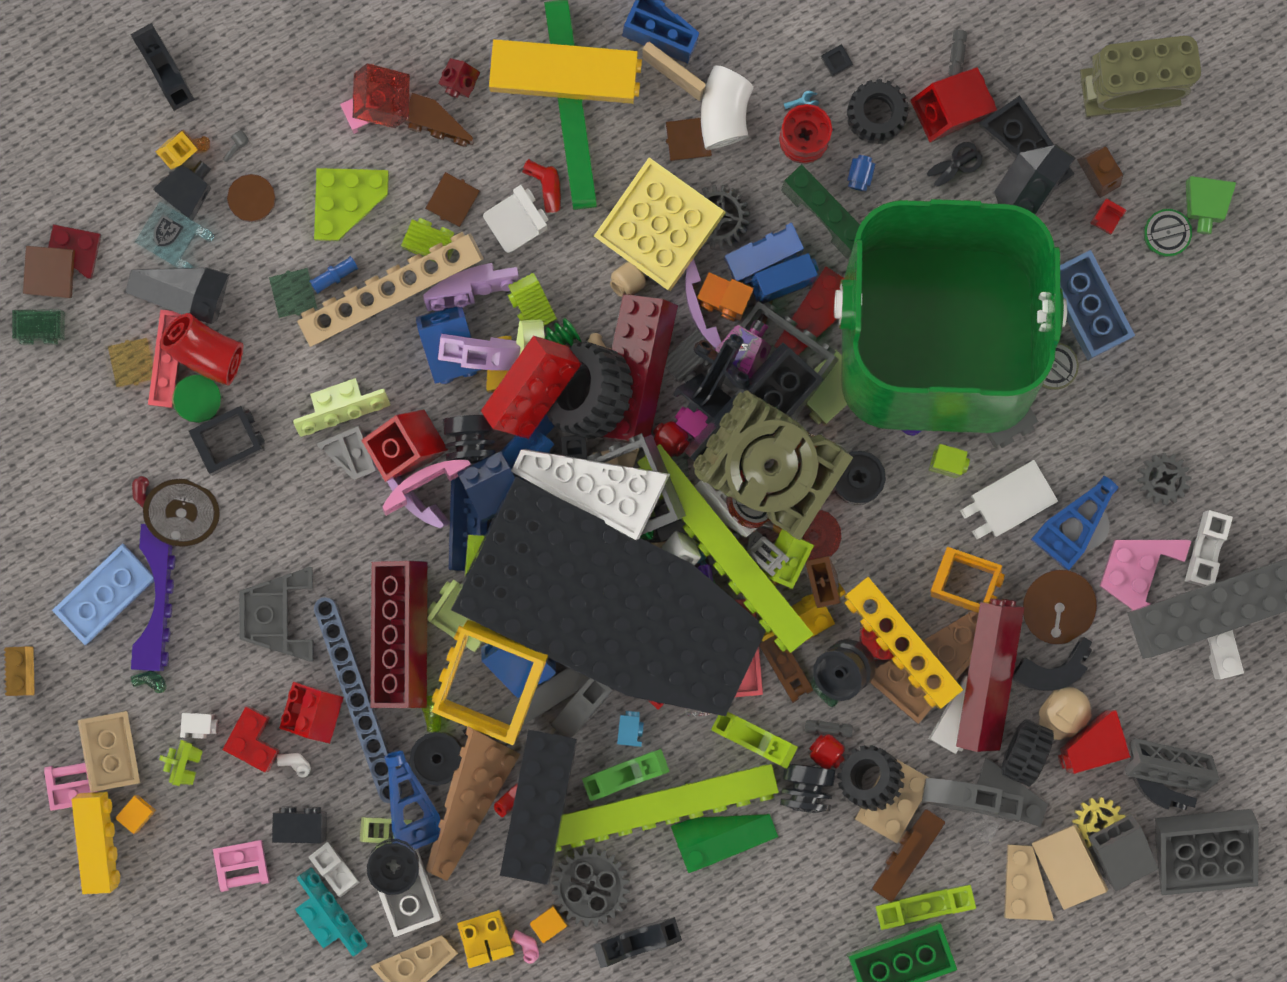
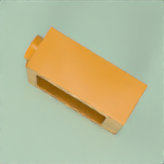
[931,547,1005,613]

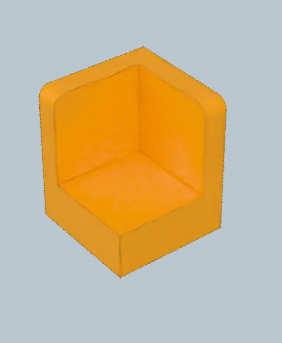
[116,795,156,834]
[530,905,568,943]

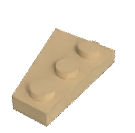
[1004,844,1054,921]
[371,935,458,982]

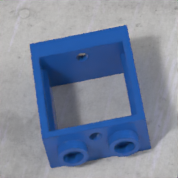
[749,253,819,304]

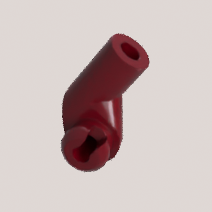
[132,476,149,508]

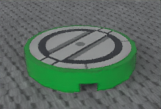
[1143,209,1192,257]

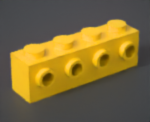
[71,791,120,894]

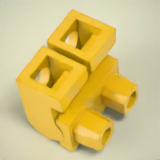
[457,910,515,968]

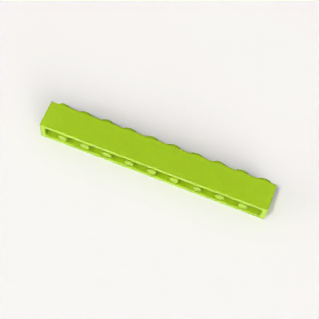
[637,444,814,653]
[556,763,779,852]

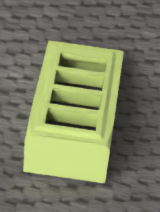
[360,817,412,843]

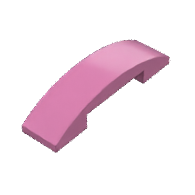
[383,460,471,516]

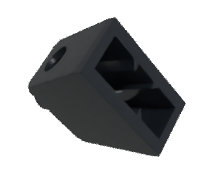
[153,160,211,221]

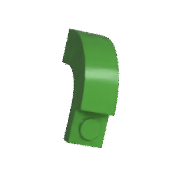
[582,749,670,801]

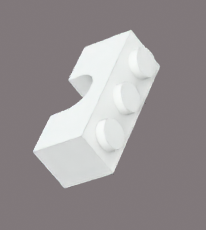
[1185,510,1233,586]
[1207,630,1244,679]

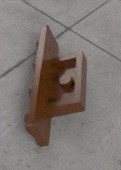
[872,809,945,902]

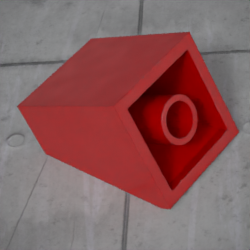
[910,67,997,143]
[361,409,448,482]
[1058,710,1130,774]

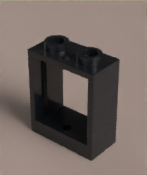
[189,406,265,476]

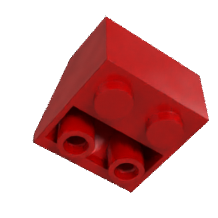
[279,682,344,744]

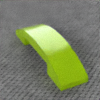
[875,884,976,930]

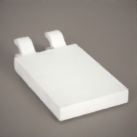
[960,460,1058,540]

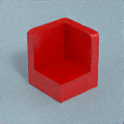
[1090,198,1127,235]

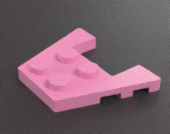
[1100,540,1191,610]

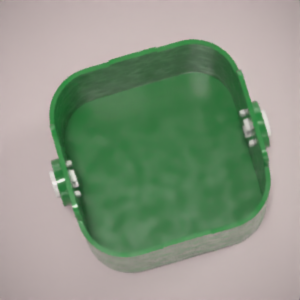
[834,199,1067,433]

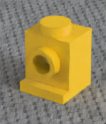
[155,131,198,170]

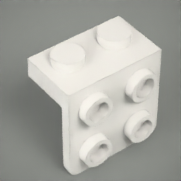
[483,185,548,253]

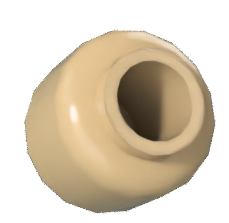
[610,262,646,297]

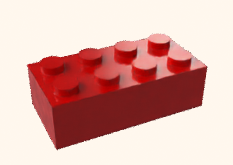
[481,335,581,439]

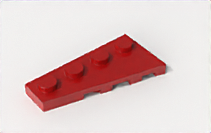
[774,266,844,355]

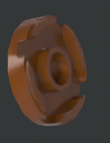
[227,174,276,223]

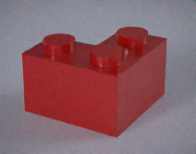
[222,706,280,773]

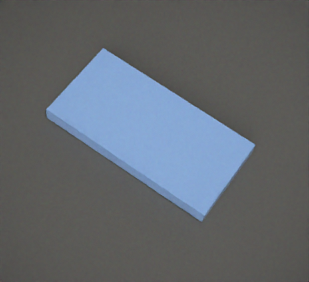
[52,544,154,645]

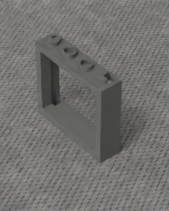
[707,301,839,420]
[587,434,686,535]

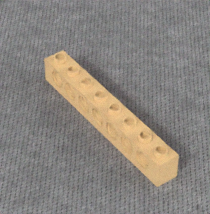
[297,232,484,347]

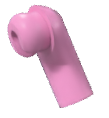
[511,930,539,964]

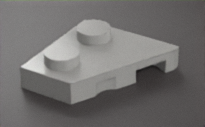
[317,426,378,480]

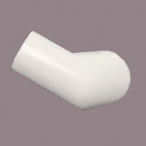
[277,753,311,778]

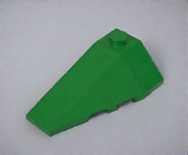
[671,814,778,874]

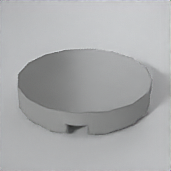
[1061,502,1110,550]

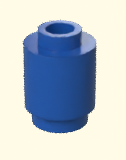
[847,155,876,192]

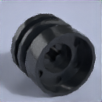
[443,415,496,463]
[780,764,835,813]
[367,838,419,895]

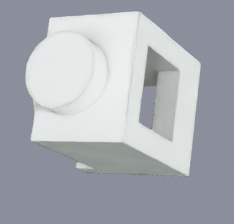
[180,713,218,739]

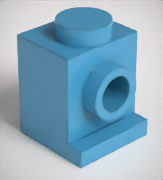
[617,711,644,747]

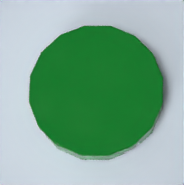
[172,375,221,423]

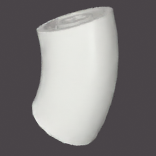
[701,65,754,150]

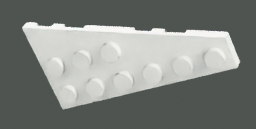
[512,449,670,540]

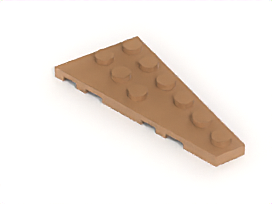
[871,611,978,724]
[426,726,521,881]

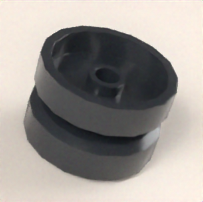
[833,451,886,506]
[813,639,876,701]
[409,731,463,786]

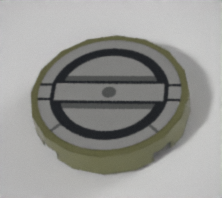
[1042,343,1079,390]

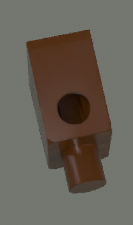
[1077,146,1123,198]

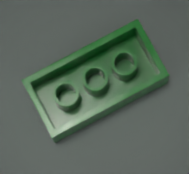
[847,921,957,982]

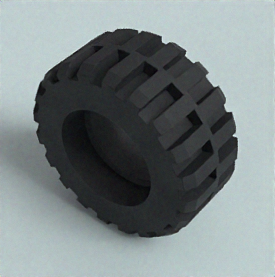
[546,342,633,439]

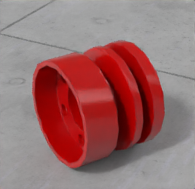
[779,104,832,164]

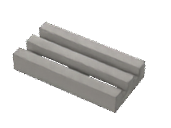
[747,536,790,577]

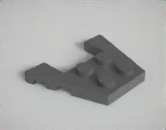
[239,567,314,661]

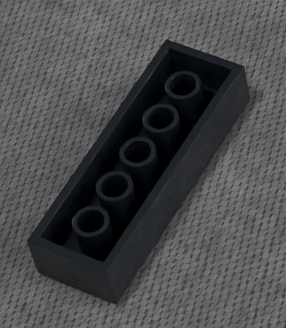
[684,342,824,471]
[500,729,577,885]

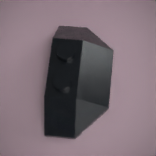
[994,144,1076,216]

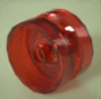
[801,510,842,560]

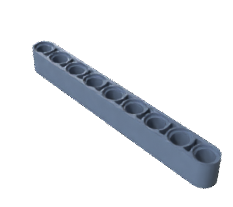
[314,597,402,803]

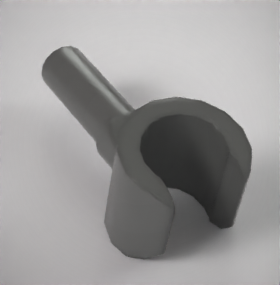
[223,130,248,162]

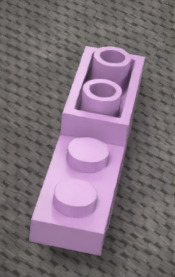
[423,263,520,311]
[438,334,521,370]

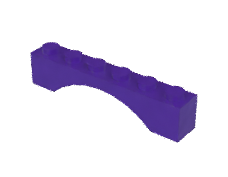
[131,524,176,671]

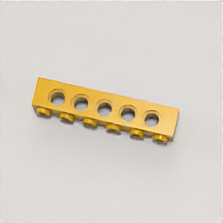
[844,577,963,709]

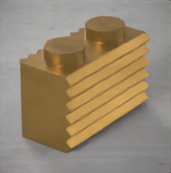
[4,646,35,696]

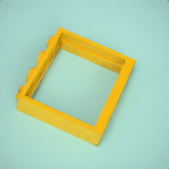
[432,620,548,745]

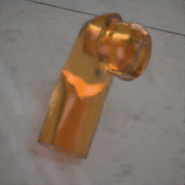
[176,130,210,153]

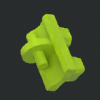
[159,740,202,787]

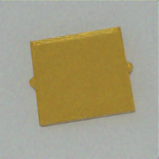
[108,338,153,387]

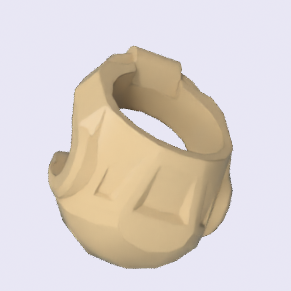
[1039,687,1092,740]

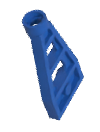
[1031,476,1119,570]
[385,751,441,849]

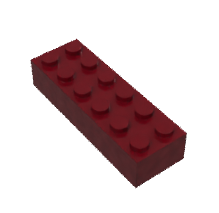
[600,294,678,444]
[371,561,428,708]

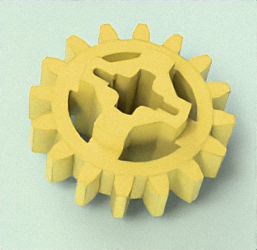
[1072,797,1125,848]

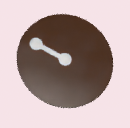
[1023,570,1097,644]

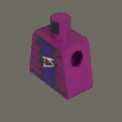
[715,319,771,379]

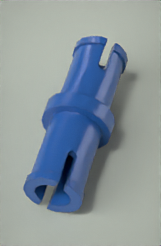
[310,256,358,294]

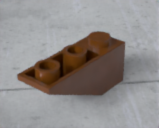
[403,93,474,147]

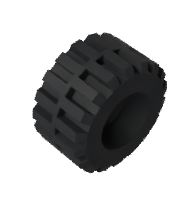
[847,79,909,144]
[1001,719,1054,786]
[837,745,905,811]

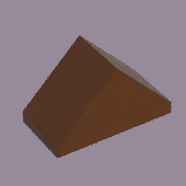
[806,556,841,608]

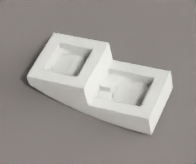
[309,842,360,897]

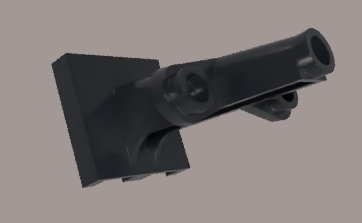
[673,334,749,424]

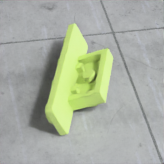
[293,378,390,437]

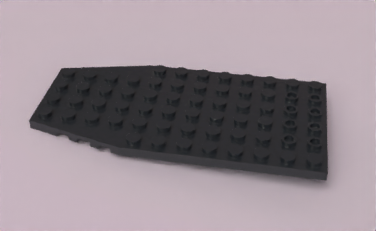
[451,477,766,716]

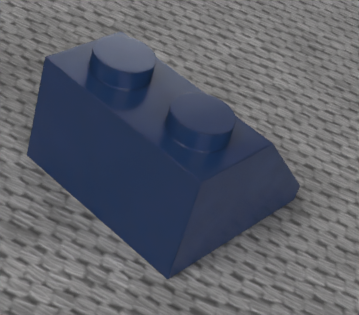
[457,451,515,523]

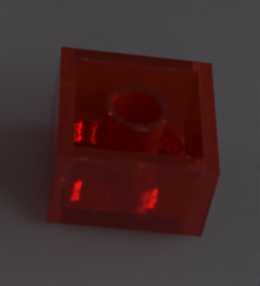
[352,63,410,128]

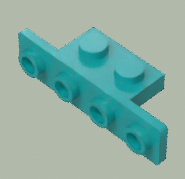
[295,867,368,957]

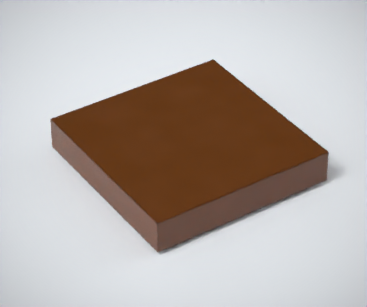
[23,246,75,298]

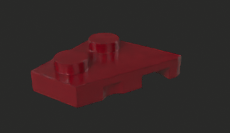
[48,224,101,280]

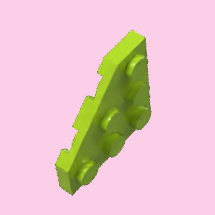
[314,168,389,241]

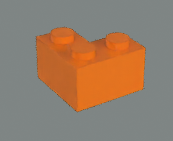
[697,272,754,322]

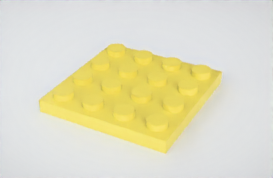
[594,158,726,291]

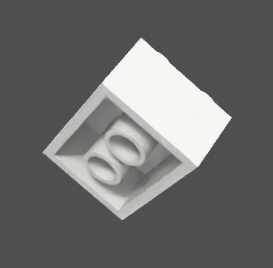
[378,849,443,937]

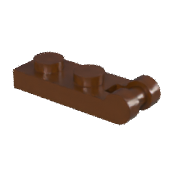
[759,635,813,703]

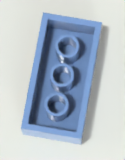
[1060,250,1135,360]

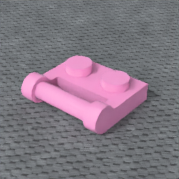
[44,763,99,811]
[213,840,270,892]

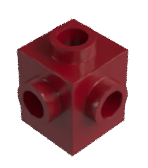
[438,58,481,99]

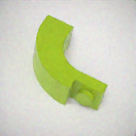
[711,712,798,769]

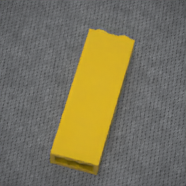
[489,39,642,104]

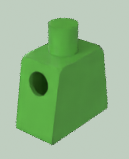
[1186,176,1236,235]

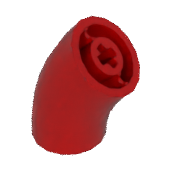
[160,313,244,386]

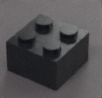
[272,806,327,844]

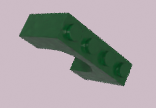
[781,164,860,259]

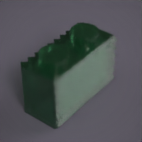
[12,309,65,345]

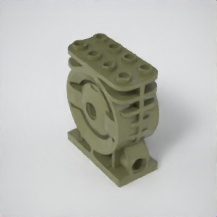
[1080,36,1201,117]
[693,390,853,540]

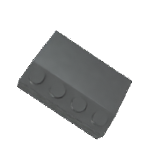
[1155,809,1259,895]

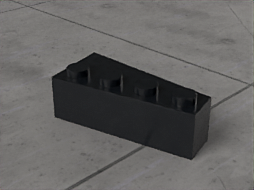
[979,95,1075,190]

